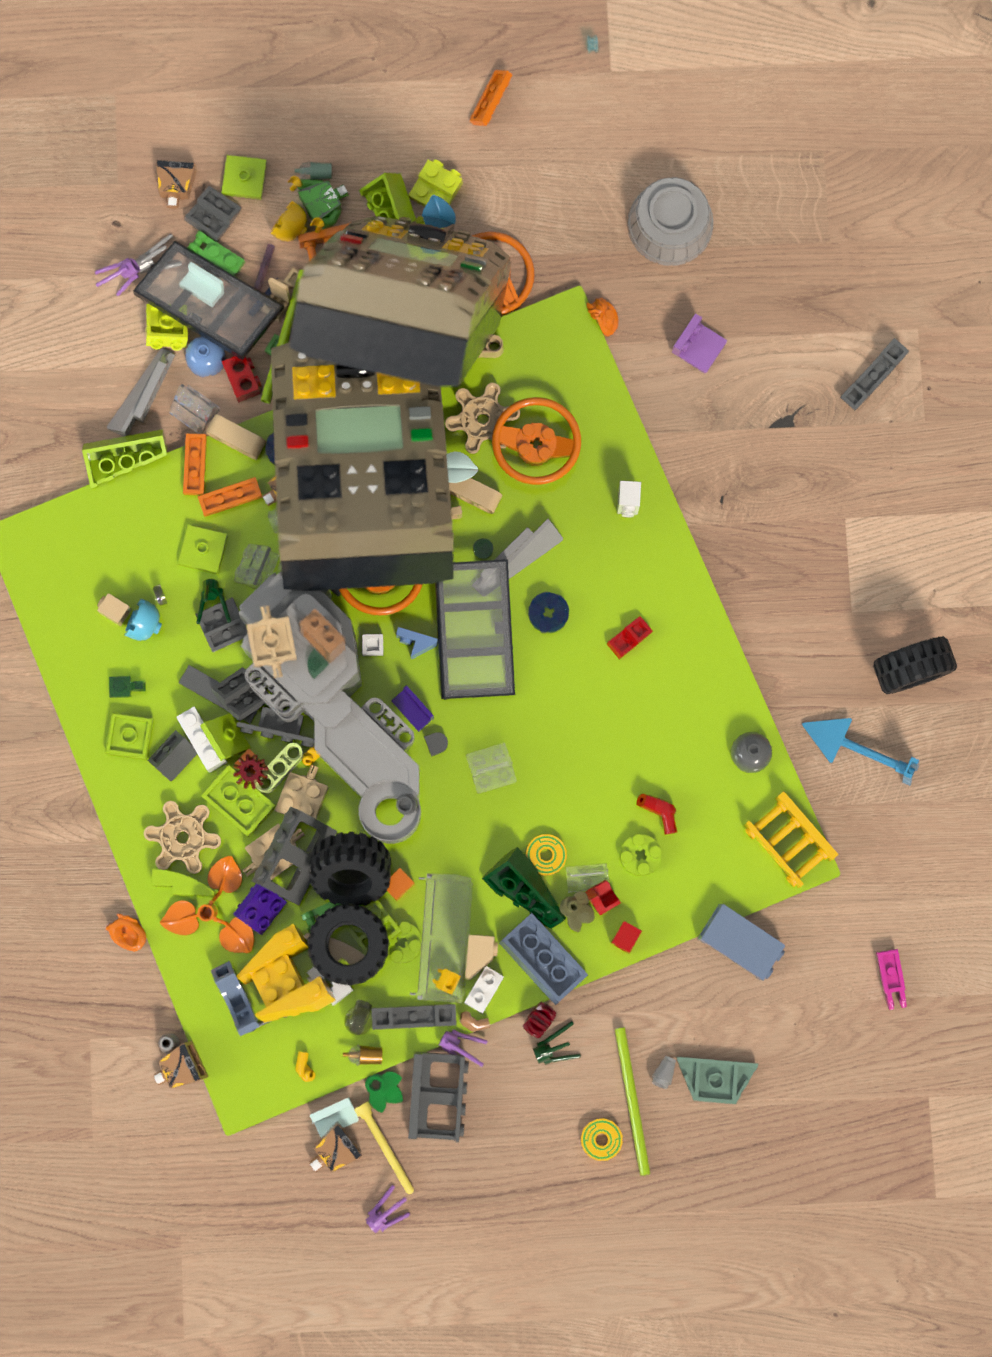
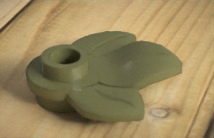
[560,891,595,932]

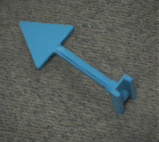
[802,718,919,786]

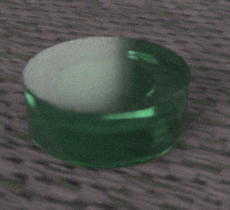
[473,538,493,560]

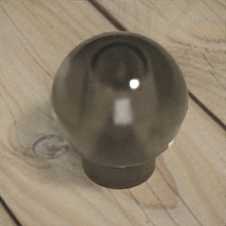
[344,1000,372,1036]

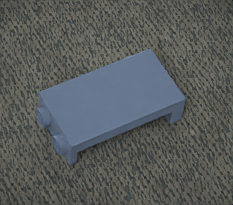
[697,904,785,980]

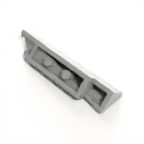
[107,348,176,436]
[472,519,563,597]

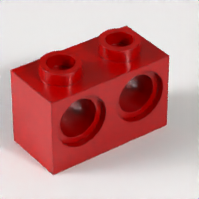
[222,356,262,403]

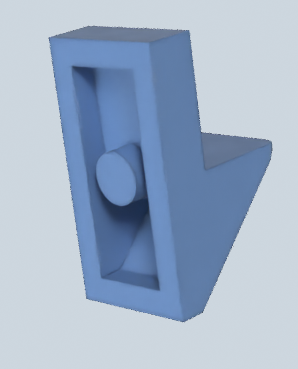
[396,627,438,659]

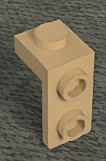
[261,277,291,322]

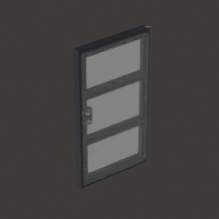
[133,241,284,361]
[435,559,515,700]

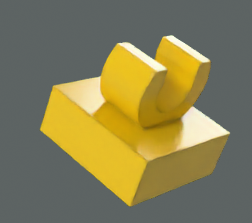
[432,968,461,995]

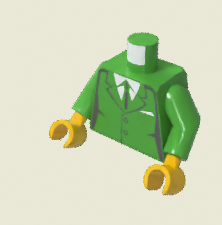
[287,176,349,233]

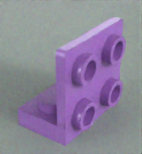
[672,313,727,373]

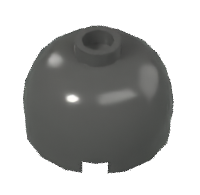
[731,732,772,773]

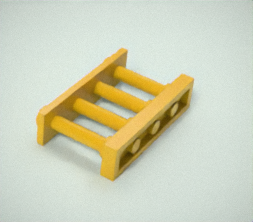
[744,791,839,888]

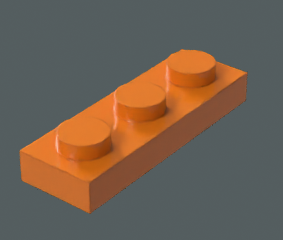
[469,70,513,126]
[183,434,207,495]
[197,477,263,517]

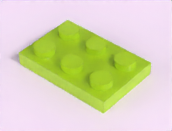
[201,765,275,837]

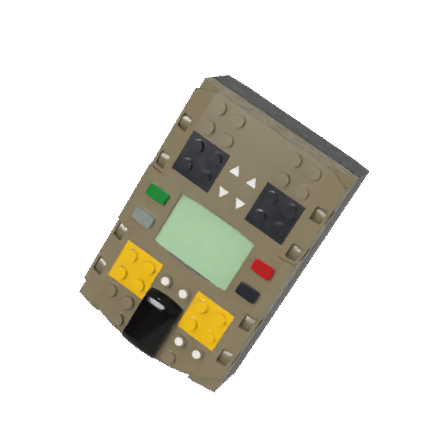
[289,216,511,386]
[271,343,454,591]

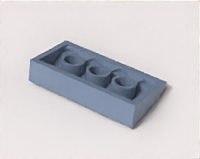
[499,913,588,1005]

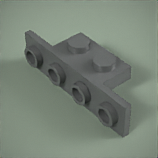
[237,707,315,747]

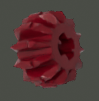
[233,754,269,790]
[523,1002,556,1039]

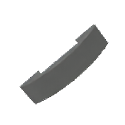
[840,338,909,411]
[371,1004,456,1030]

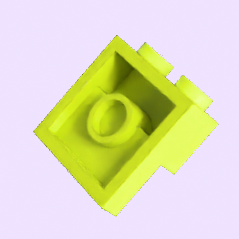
[408,159,463,207]
[146,304,188,350]

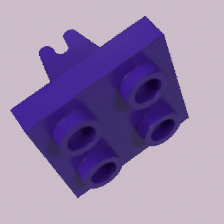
[233,884,287,935]

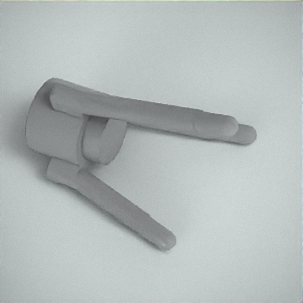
[135,234,182,274]

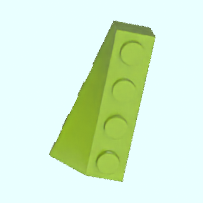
[359,173,422,237]
[82,429,167,489]

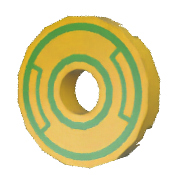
[526,834,567,876]
[581,1119,623,1161]

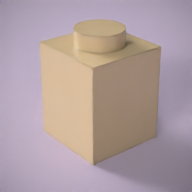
[97,593,132,627]

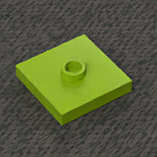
[222,155,267,200]
[178,525,228,574]
[105,712,154,760]
[200,713,251,761]

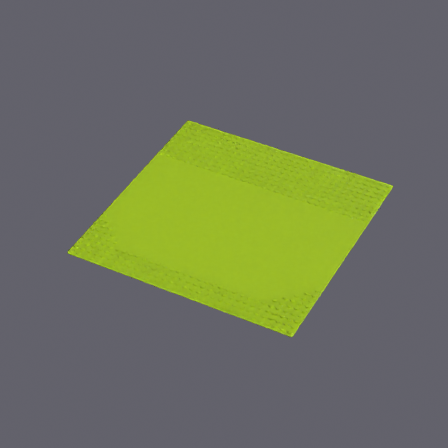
[0,286,840,1136]

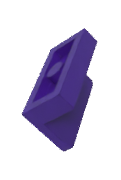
[391,685,434,732]

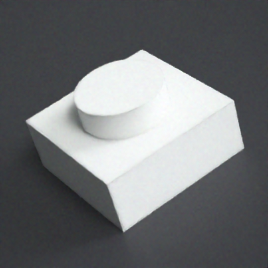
[362,634,383,656]

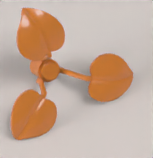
[160,856,254,953]

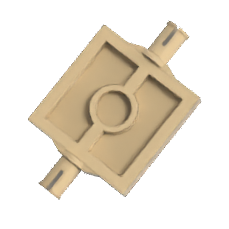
[246,606,297,678]
[275,765,329,822]
[243,823,305,880]

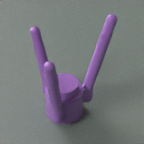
[95,258,140,296]
[439,1029,488,1067]
[365,1185,410,1233]

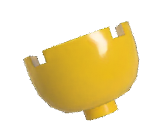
[270,200,308,242]

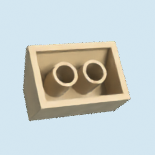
[465,935,498,980]

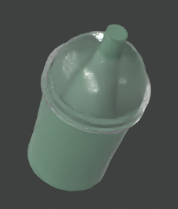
[295,161,332,180]

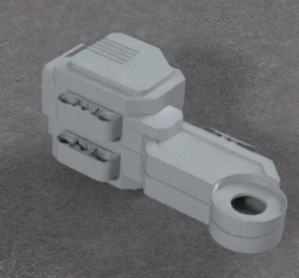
[239,571,421,844]

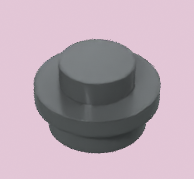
[396,793,417,815]

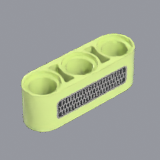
[255,743,303,794]

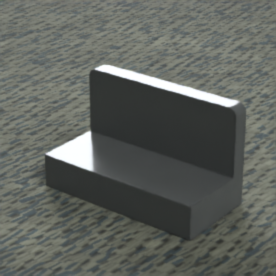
[147,730,197,781]

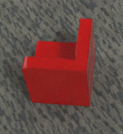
[585,880,621,915]
[611,921,642,954]

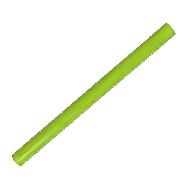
[261,270,304,404]
[615,1027,650,1176]

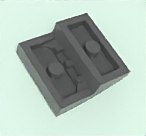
[185,186,241,242]
[195,597,248,652]
[211,667,269,722]

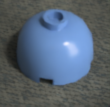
[185,336,226,377]

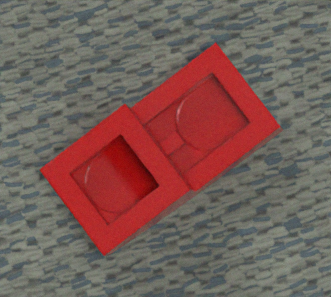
[607,616,653,660]

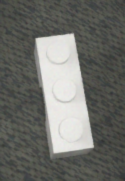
[176,707,228,773]

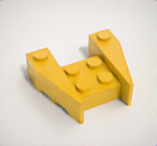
[237,924,336,1023]

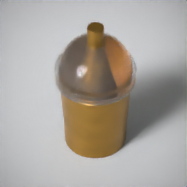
[343,1044,382,1066]

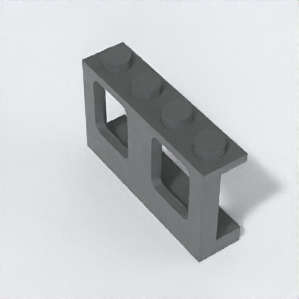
[252,806,337,905]
[408,1052,469,1142]

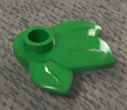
[365,1072,403,1113]

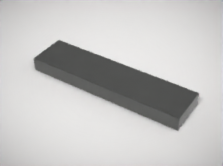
[179,665,259,724]

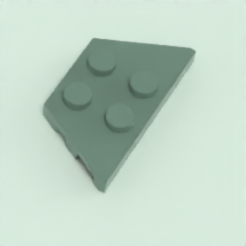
[677,1057,758,1104]

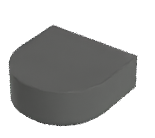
[424,733,448,757]

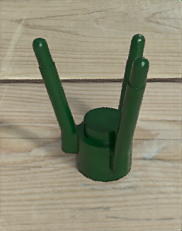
[196,579,231,624]
[533,1021,581,1065]

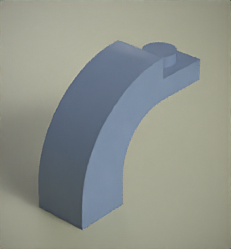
[211,961,259,1036]

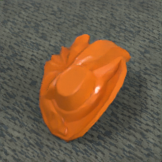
[586,298,619,337]
[106,914,146,952]

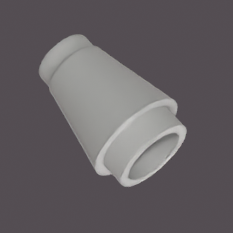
[159,1033,180,1054]
[652,1056,676,1089]

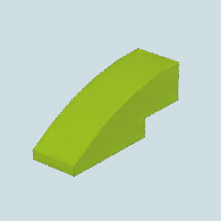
[151,869,216,897]

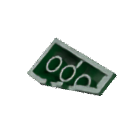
[482,847,566,929]

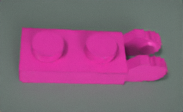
[876,949,907,1010]

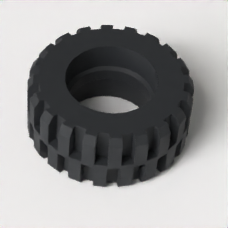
[873,636,957,694]
[310,832,391,906]
[307,904,389,985]

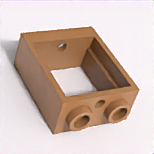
[299,609,345,664]

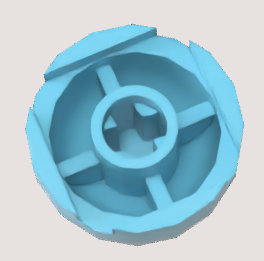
[124,599,162,641]

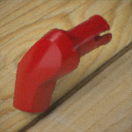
[636,794,678,835]

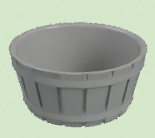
[627,177,713,266]

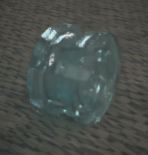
[587,35,598,53]

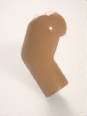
[460,1011,490,1032]

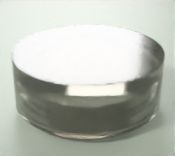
[153,584,167,606]

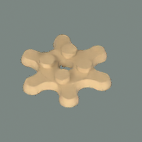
[445,383,520,454]
[144,801,221,874]

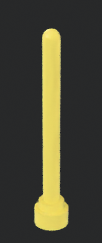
[354,1101,414,1194]

